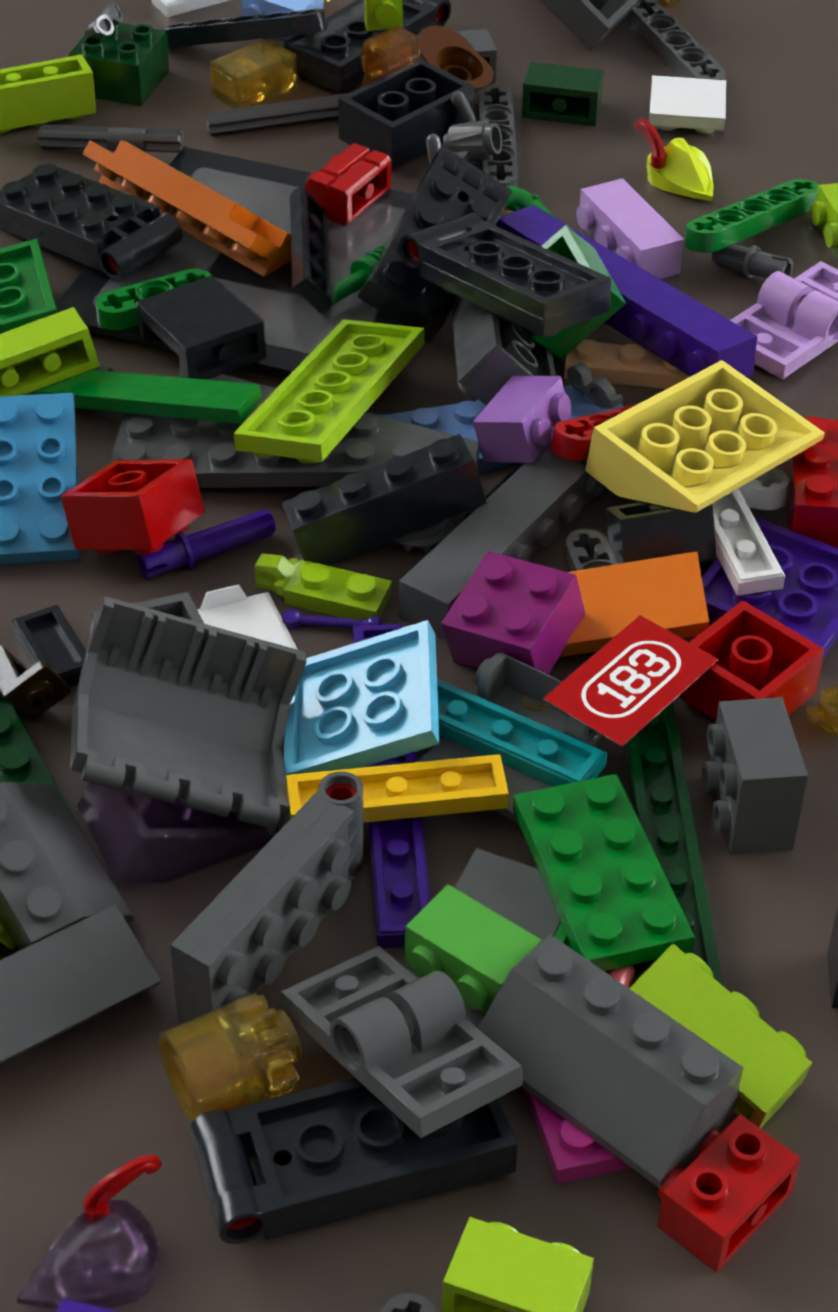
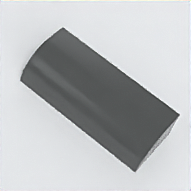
[0,904,161,1065]

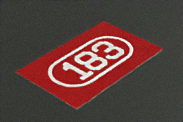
[543,615,719,746]

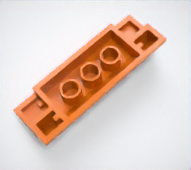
[82,140,292,277]

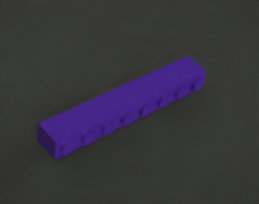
[495,205,758,378]

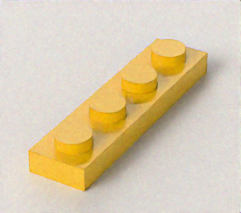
[286,754,509,823]

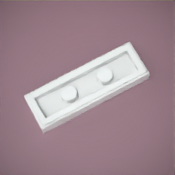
[712,488,785,596]

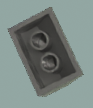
[0,782,133,950]

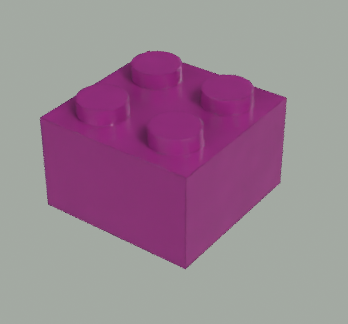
[441,551,586,675]

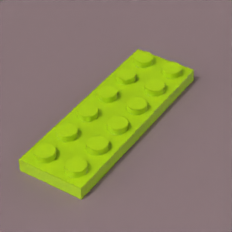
[234,319,425,463]

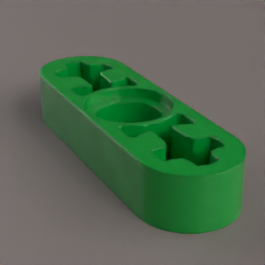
[96,269,212,330]

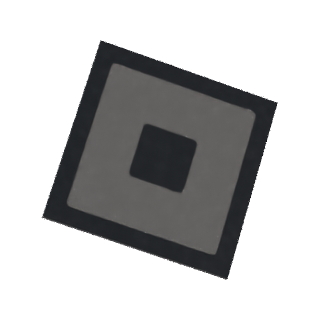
[56,147,413,377]

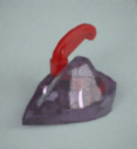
[17,1155,162,1309]

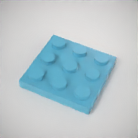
[284,620,439,775]

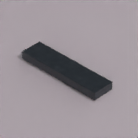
[290,186,332,314]

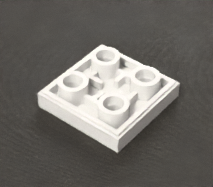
[649,75,726,134]

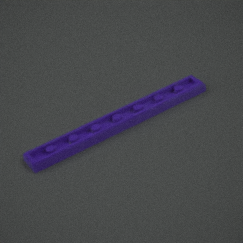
[353,624,431,948]

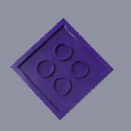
[702,516,838,661]

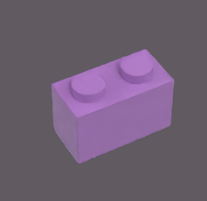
[473,376,571,463]

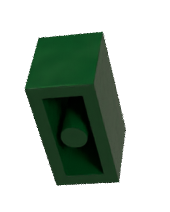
[521,62,604,126]

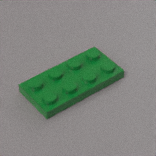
[513,774,695,971]

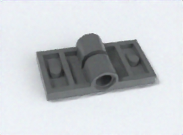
[281,946,523,1138]

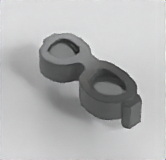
[84,1,123,39]
[567,362,623,408]

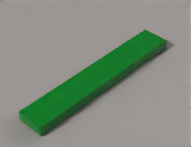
[25,370,263,424]

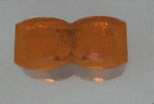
[361,26,420,87]

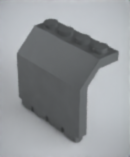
[70,596,307,829]

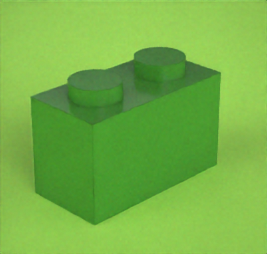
[405,884,543,1013]

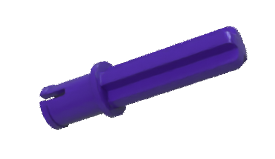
[136,509,277,580]

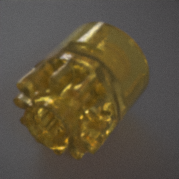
[158,992,302,1124]

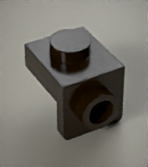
[0,645,72,721]

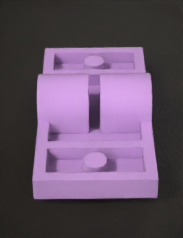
[730,261,838,379]

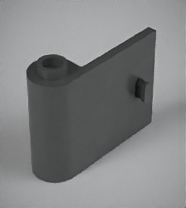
[418,652,602,823]

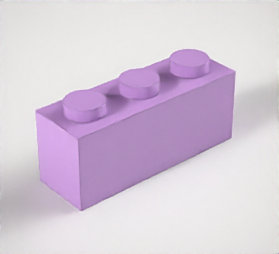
[576,178,684,279]

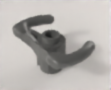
[426,91,502,165]

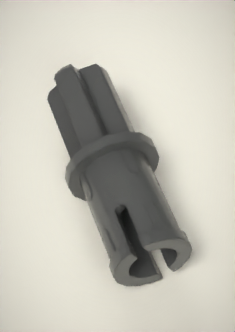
[711,244,794,279]

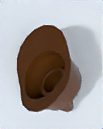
[417,25,494,95]

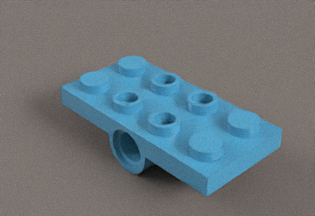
[0,393,80,565]

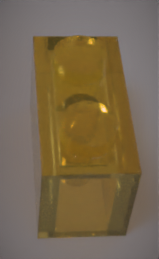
[210,38,297,109]

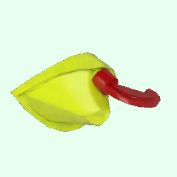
[634,118,714,201]

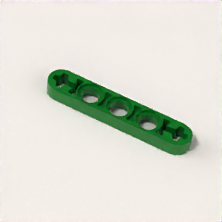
[684,179,820,253]

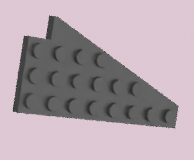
[109,368,479,488]

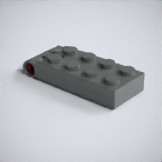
[170,772,363,1040]

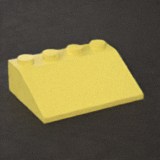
[585,360,825,513]

